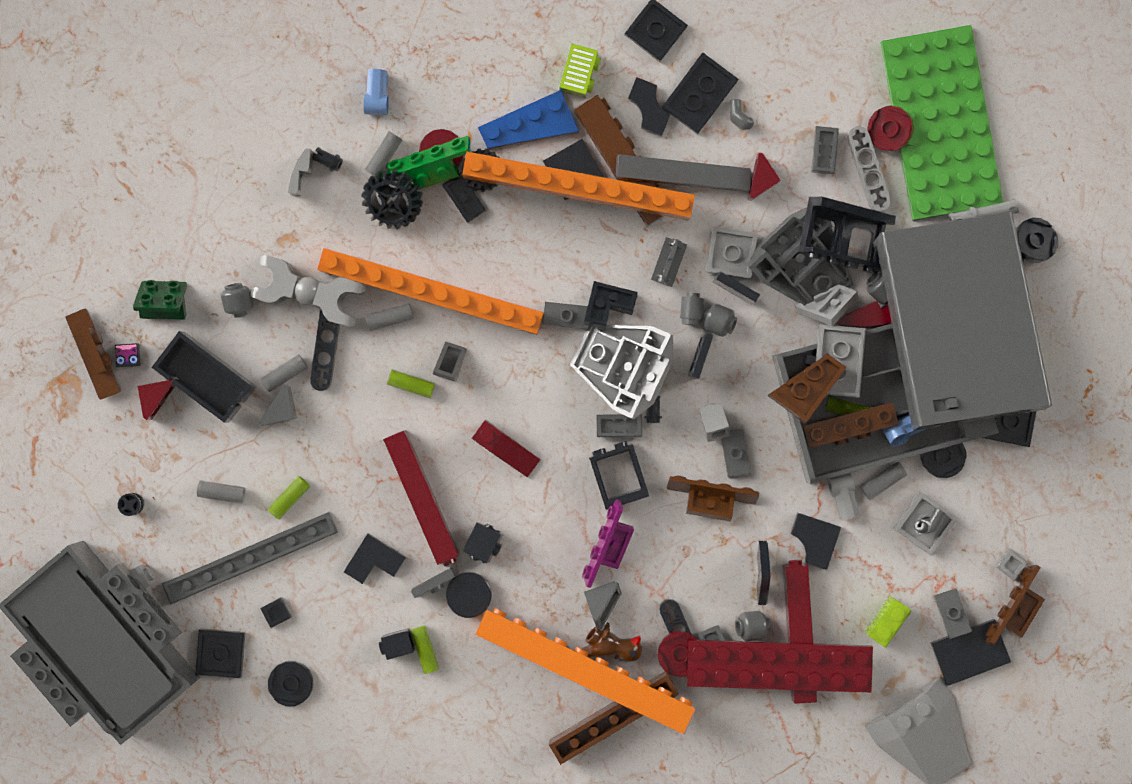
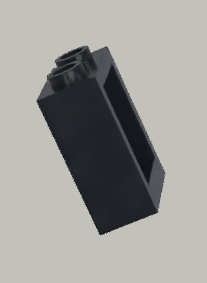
[589,441,649,510]

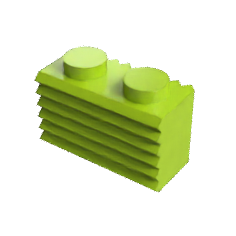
[864,596,912,648]

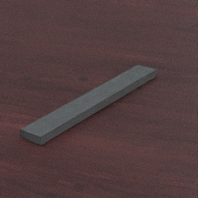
[162,512,338,605]

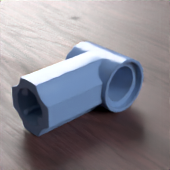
[364,69,389,115]
[882,414,928,447]

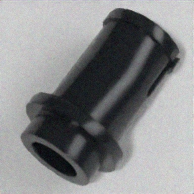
[312,147,343,171]
[644,395,662,423]

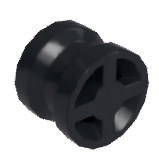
[117,493,144,516]

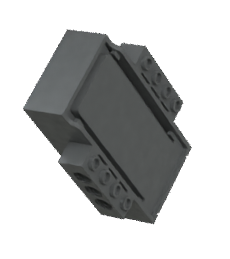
[0,541,200,745]

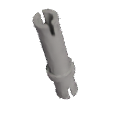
[948,199,1019,222]

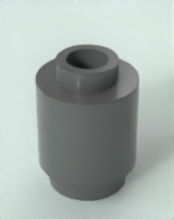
[680,292,704,326]

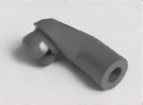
[730,99,754,130]
[914,508,945,534]

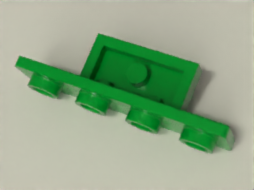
[386,136,471,190]

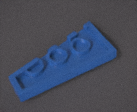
[478,90,579,149]

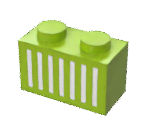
[559,43,601,98]

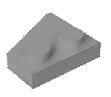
[795,284,859,326]

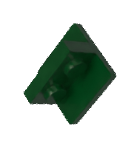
[133,280,187,320]

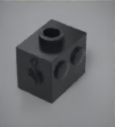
[463,522,503,563]

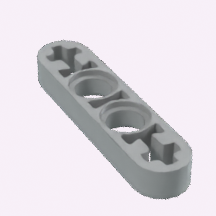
[847,126,891,212]

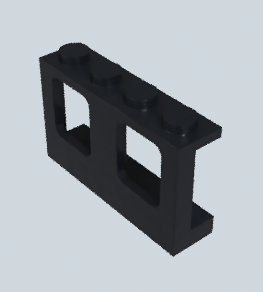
[799,196,896,273]

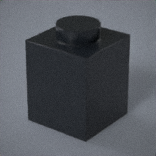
[379,628,415,660]

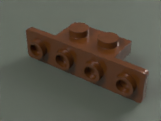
[65,308,121,400]
[803,403,898,448]
[667,475,760,522]
[985,565,1045,645]

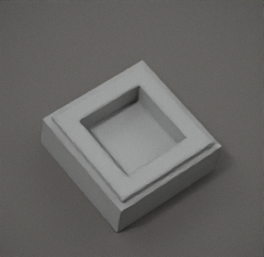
[995,549,1028,581]

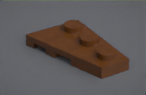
[768,354,846,423]

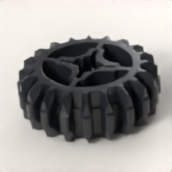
[361,168,423,230]

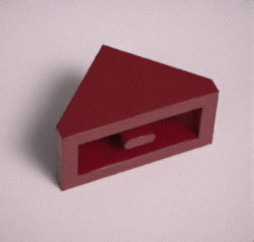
[747,153,781,201]
[137,380,175,420]

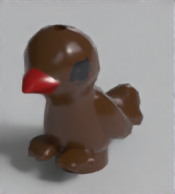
[582,622,642,662]

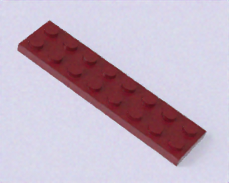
[687,639,873,693]

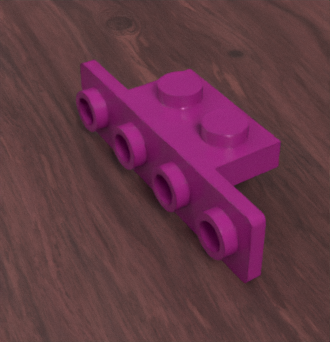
[582,499,634,588]

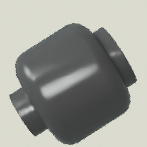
[866,271,888,304]
[221,283,253,318]
[702,304,737,337]
[735,611,771,641]

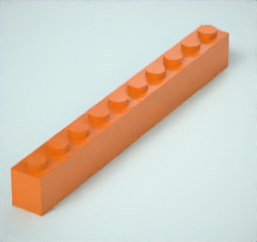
[462,152,695,221]
[317,248,544,335]
[475,608,696,734]

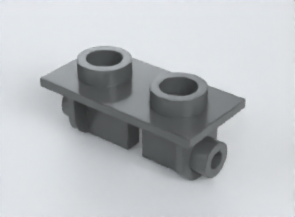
[651,237,687,287]

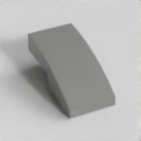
[288,148,314,196]

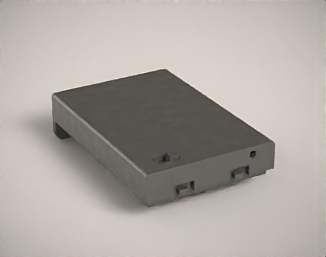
[873,212,1052,431]
[772,323,999,485]

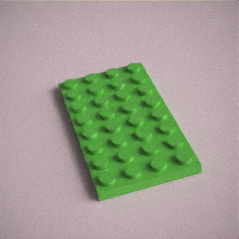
[880,25,1003,220]

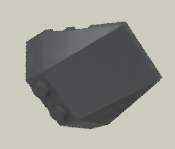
[748,207,854,306]

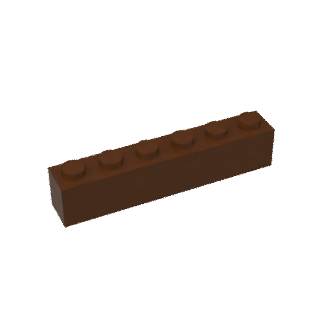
[574,95,664,227]
[549,671,679,765]

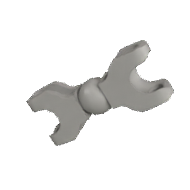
[250,255,366,327]

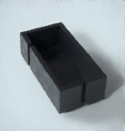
[151,331,257,423]

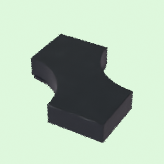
[628,77,670,137]

